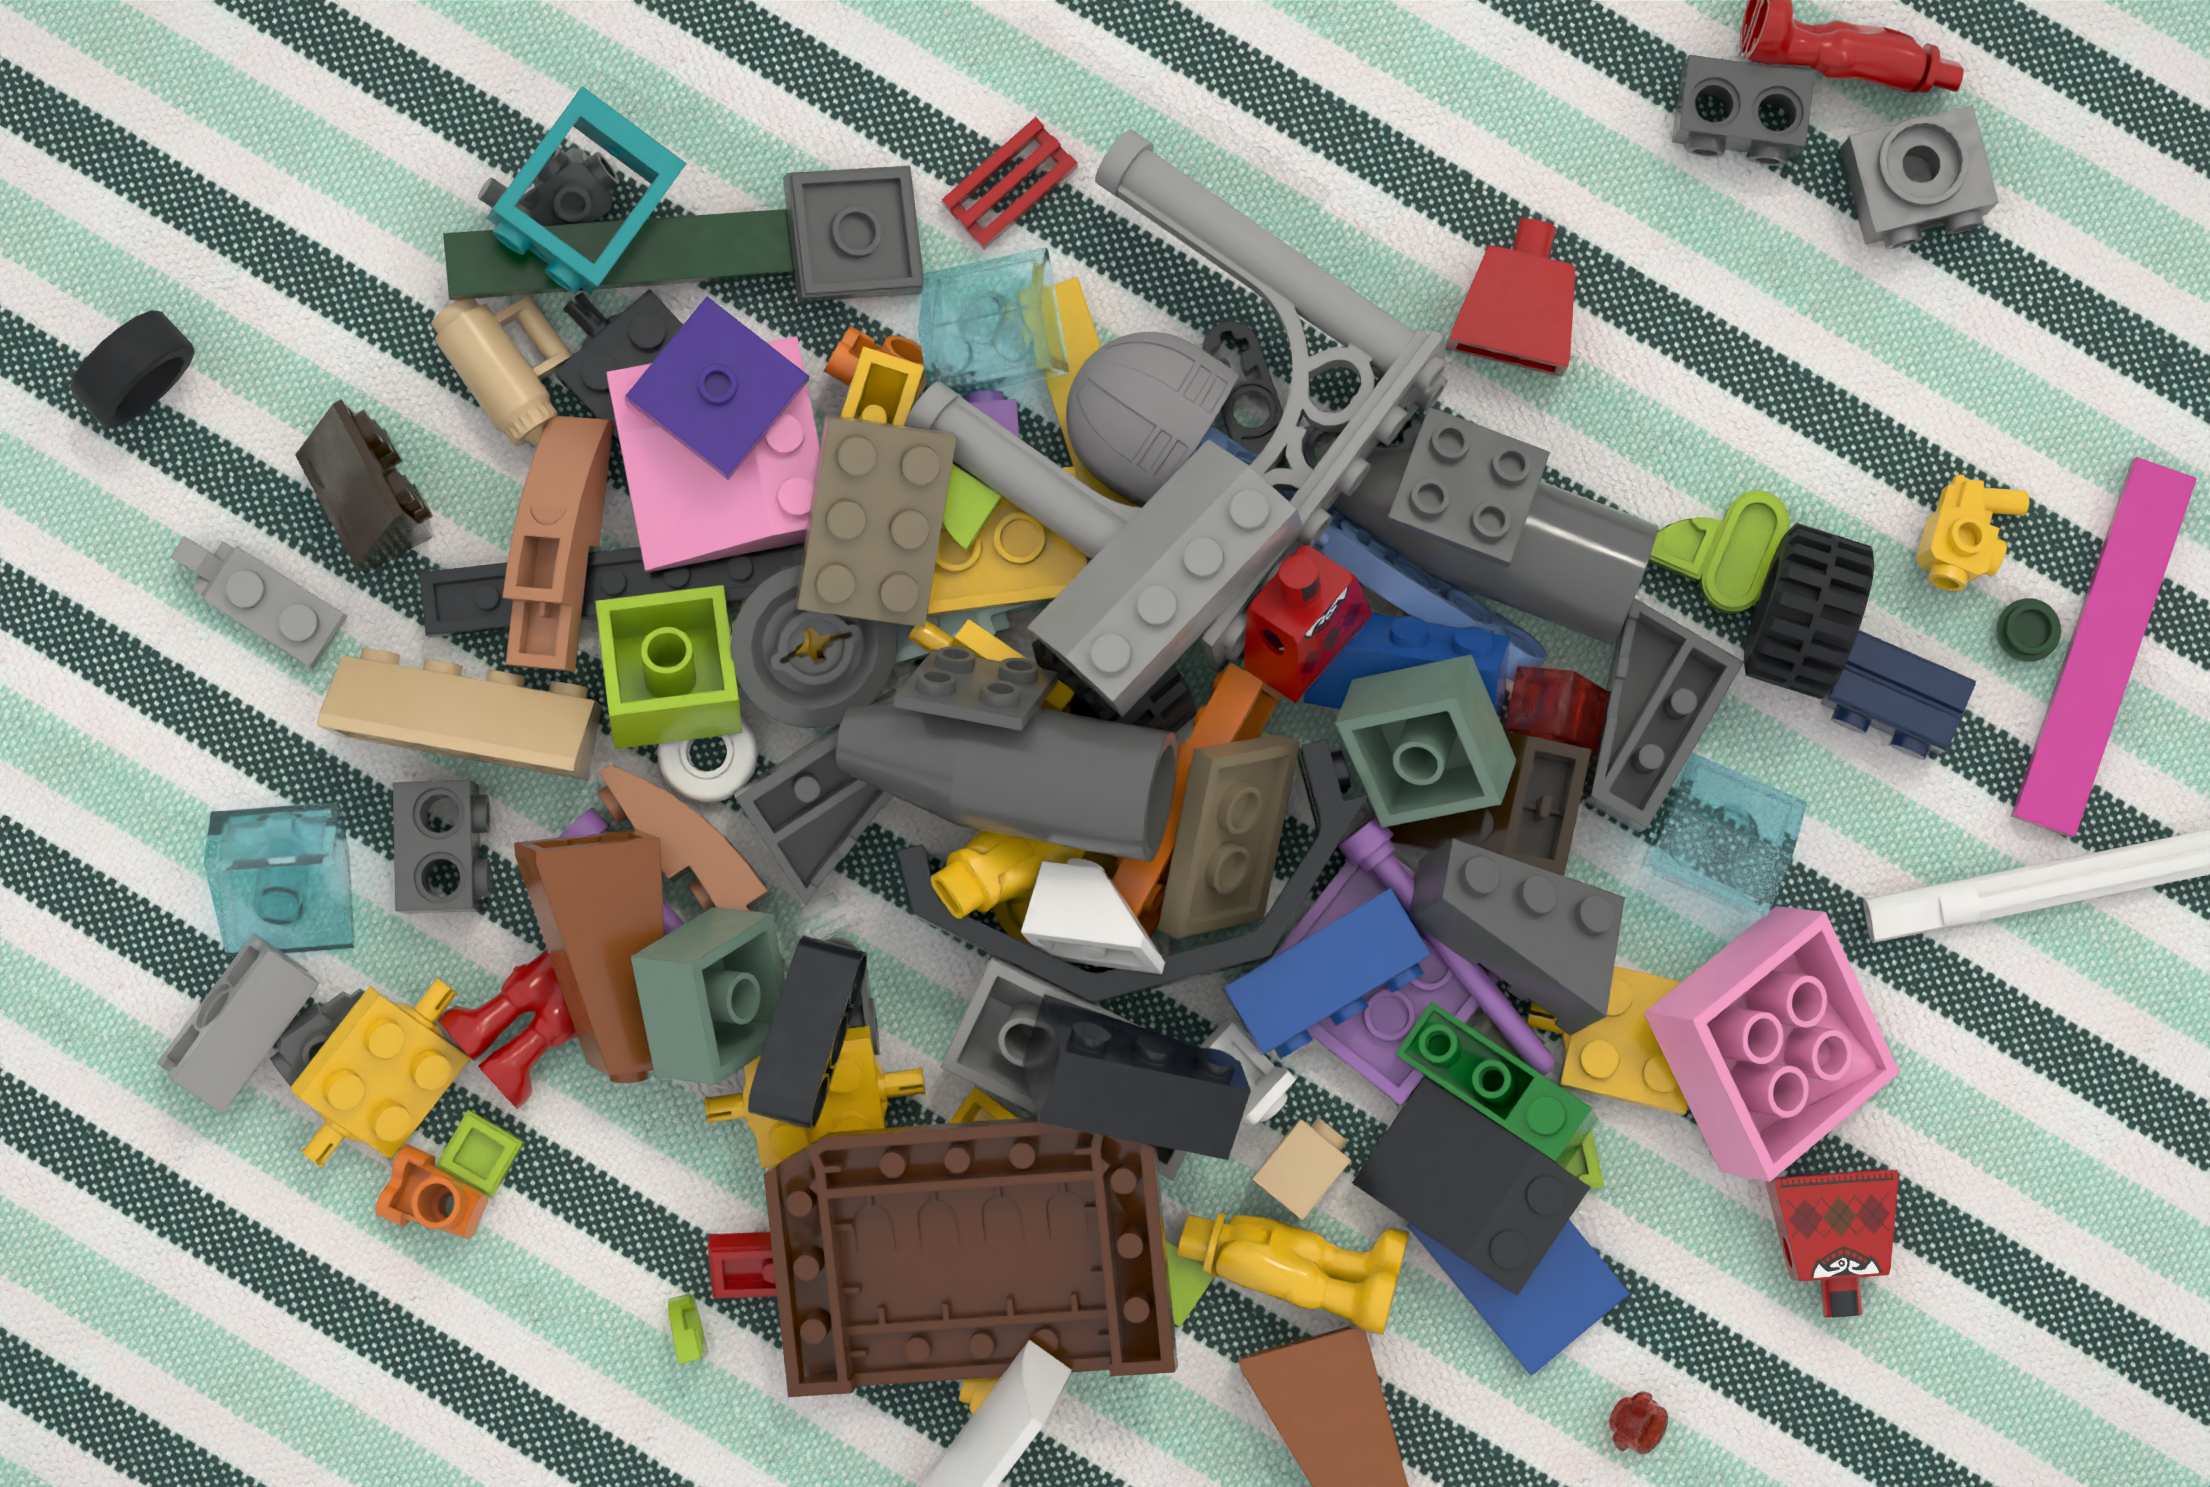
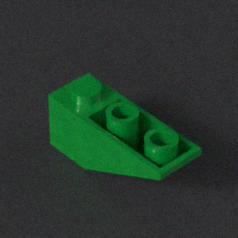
[1395,1001,1599,1169]

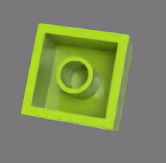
[595,585,742,749]

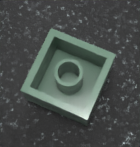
[1335,654,1516,828]
[631,907,785,1085]

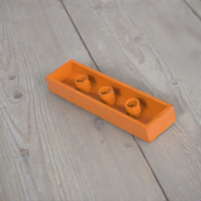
[1111,663,1283,969]

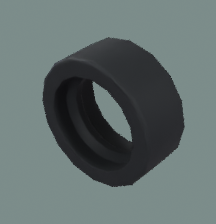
[70,310,195,428]

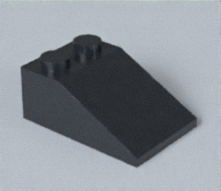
[1352,1077,1591,1295]

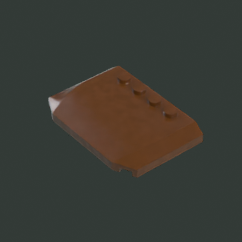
[764,1117,1178,1397]

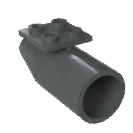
[1331,406,1658,645]
[836,646,1178,862]

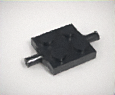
[555,289,683,446]

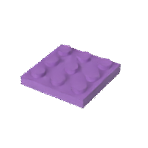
[1270,857,1500,1106]

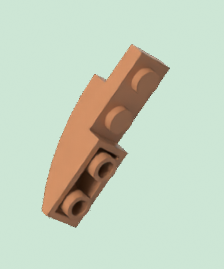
[502,416,614,672]
[598,765,785,963]

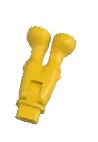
[931,830,1118,919]
[1177,1212,1409,1335]

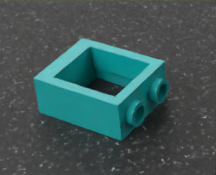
[486,86,687,295]

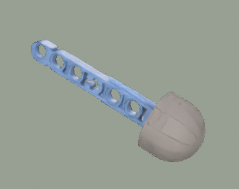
[1066,332,1548,684]

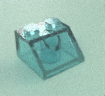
[918,248,1070,395]
[1639,752,1808,919]
[204,802,355,958]

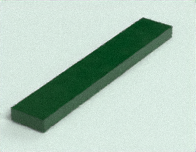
[443,209,794,300]

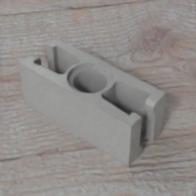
[157,933,320,1114]

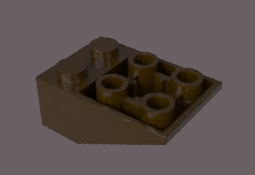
[295,399,433,574]
[1375,731,1591,876]

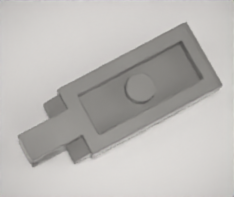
[171,536,347,669]

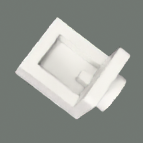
[1200,1021,1296,1125]

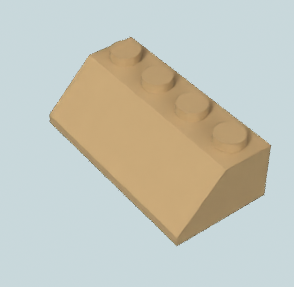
[317,648,602,780]

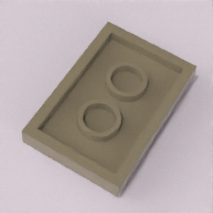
[795,414,957,627]
[1158,733,1301,939]

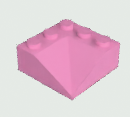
[606,336,820,573]
[1644,906,1900,1182]

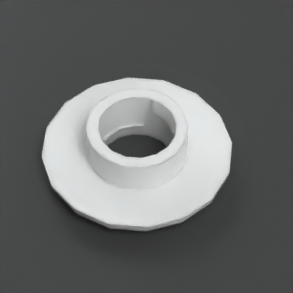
[657,715,758,803]

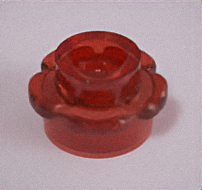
[1609,1391,1668,1454]

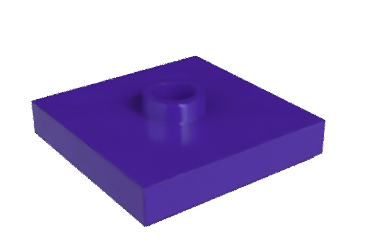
[625,296,809,480]

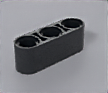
[748,935,867,1130]

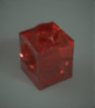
[1505,666,1608,753]

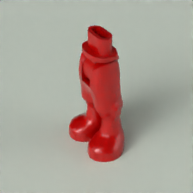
[1739,0,1964,93]
[437,950,577,1109]

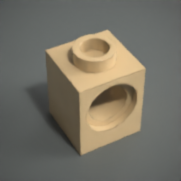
[1250,1117,1351,1221]

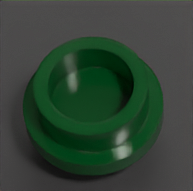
[1996,598,2061,662]

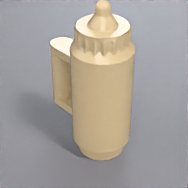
[431,295,573,446]

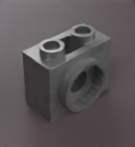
[1840,105,1999,249]

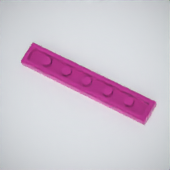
[2011,457,2197,838]

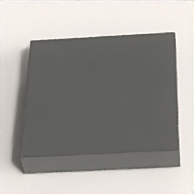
[783,166,925,302]

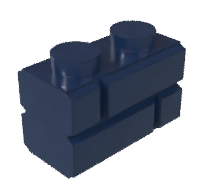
[1820,630,1976,760]

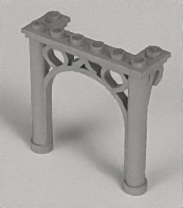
[904,130,1448,673]

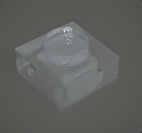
[792,892,864,941]

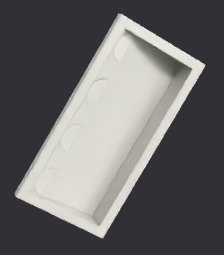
[919,1340,1072,1487]

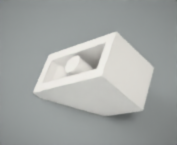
[1021,858,1165,974]

